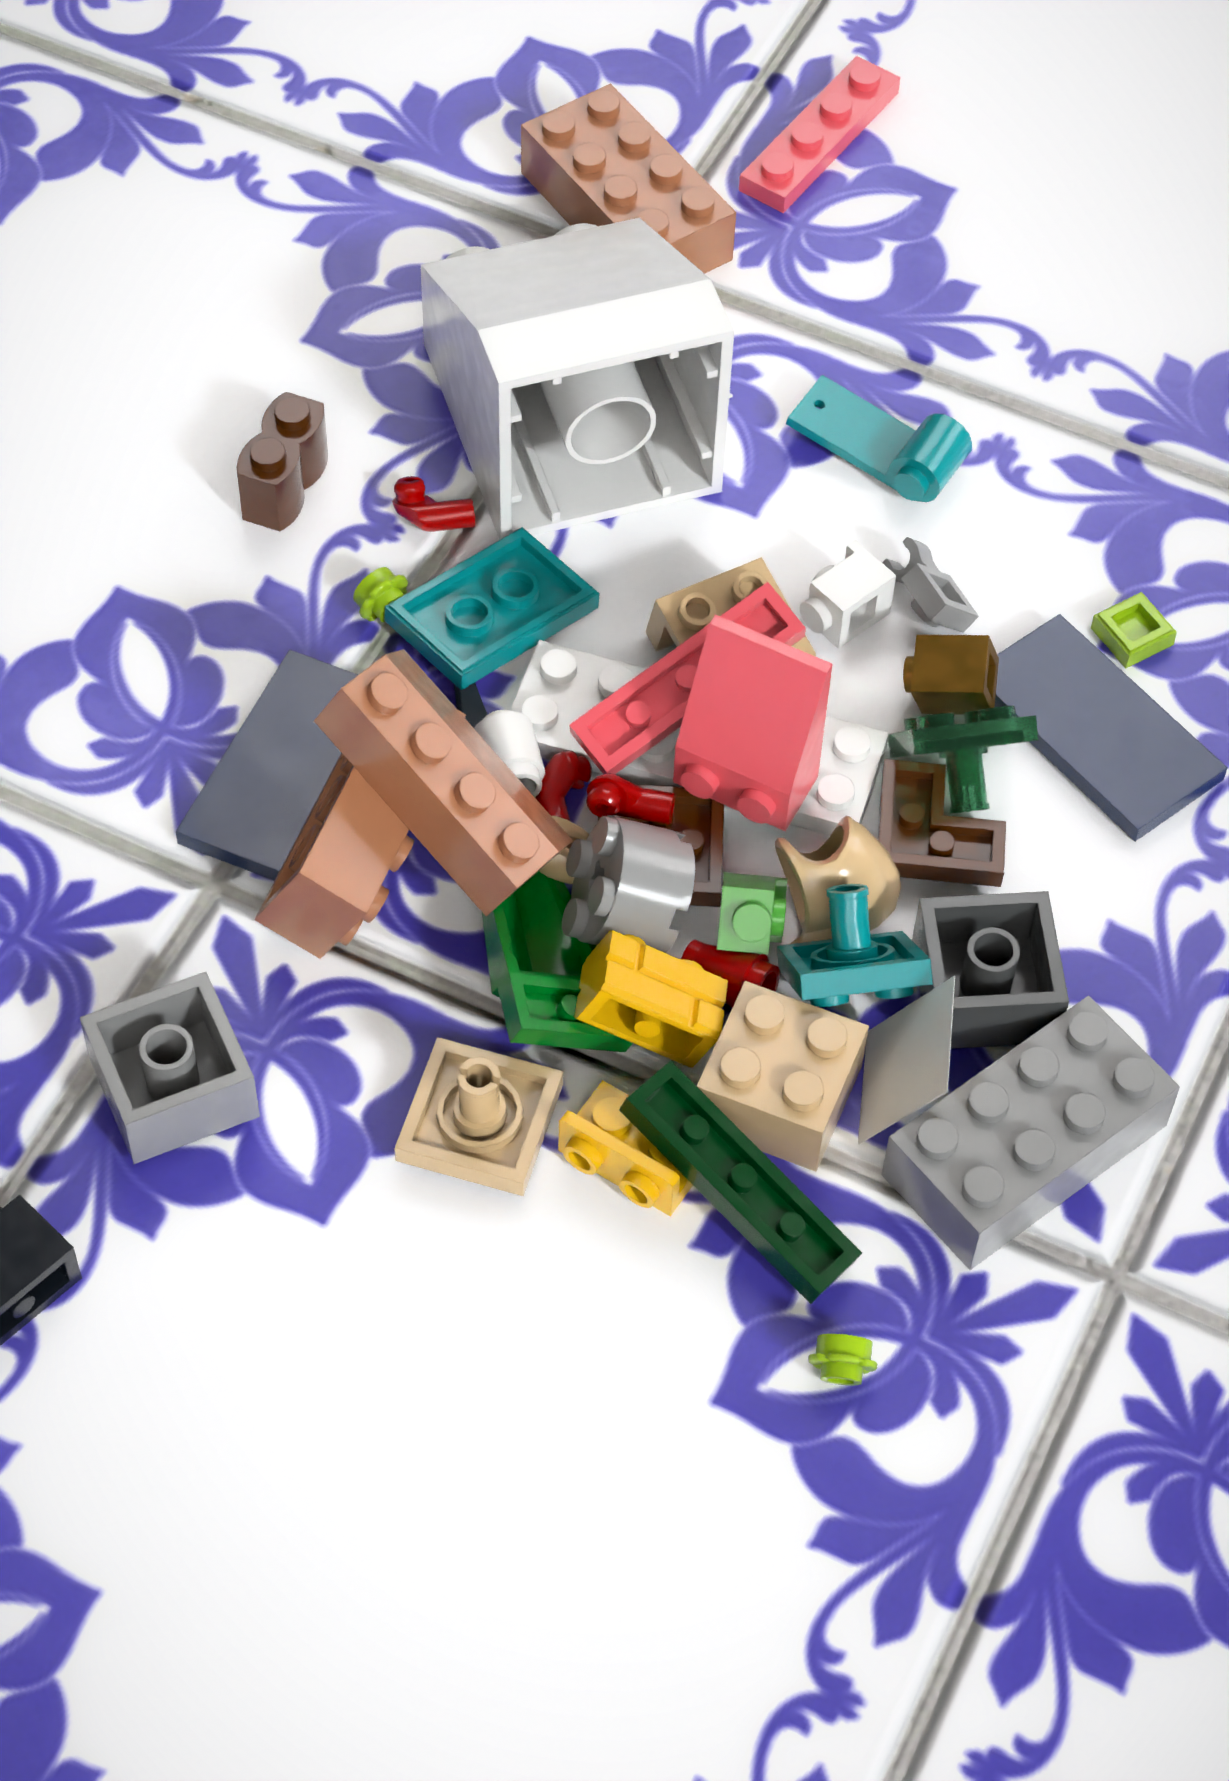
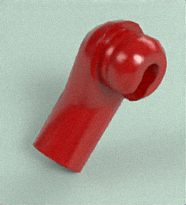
[535,751,592,821]

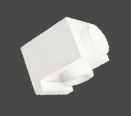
[799,540,896,649]

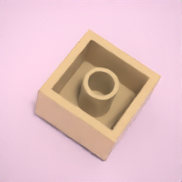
[697,981,869,1172]

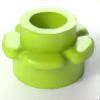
[353,567,408,622]
[808,1334,878,1386]

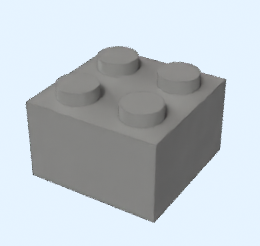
[79,971,260,1164]

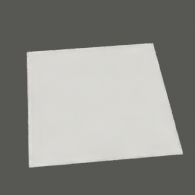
[858,976,955,1145]

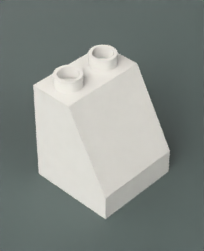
[421,218,734,540]

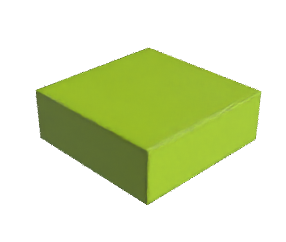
[1091,592,1177,669]

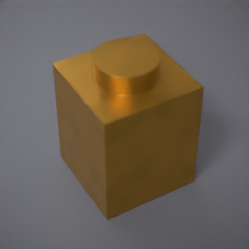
[903,635,999,715]

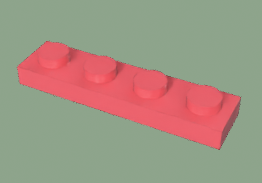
[739,56,901,213]
[569,582,806,774]

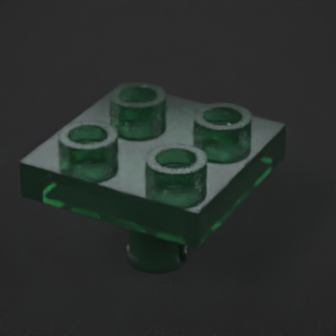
[888,705,1039,814]

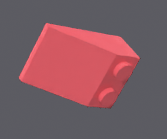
[673,614,833,832]

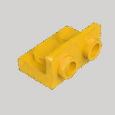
[558,1080,693,1217]

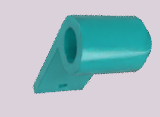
[786,375,972,503]

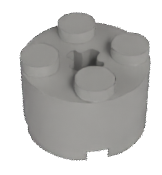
[562,815,695,953]

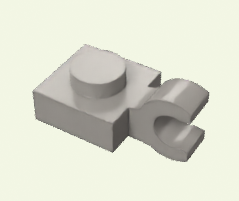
[882,537,979,633]

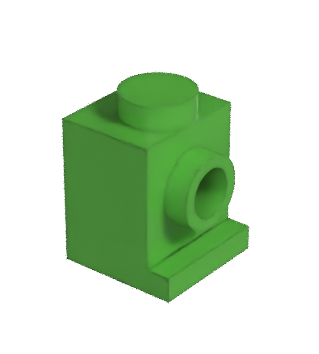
[717,872,788,955]

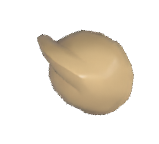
[775,816,901,944]

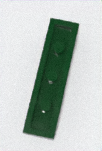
[619,1060,862,1304]

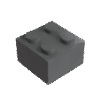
[912,891,1069,1049]

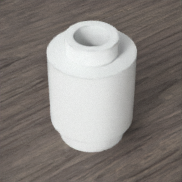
[474,710,545,797]

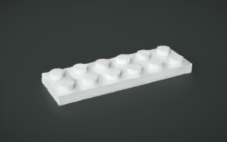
[510,640,889,835]

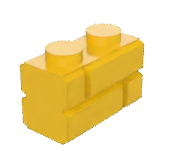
[574,930,728,1068]

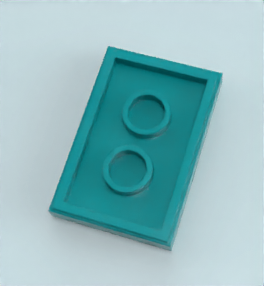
[385,527,600,690]

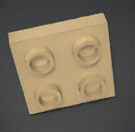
[395,1037,563,1196]

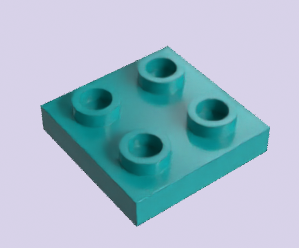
[777,884,933,1007]

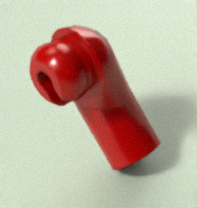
[392,476,475,532]
[586,773,676,825]

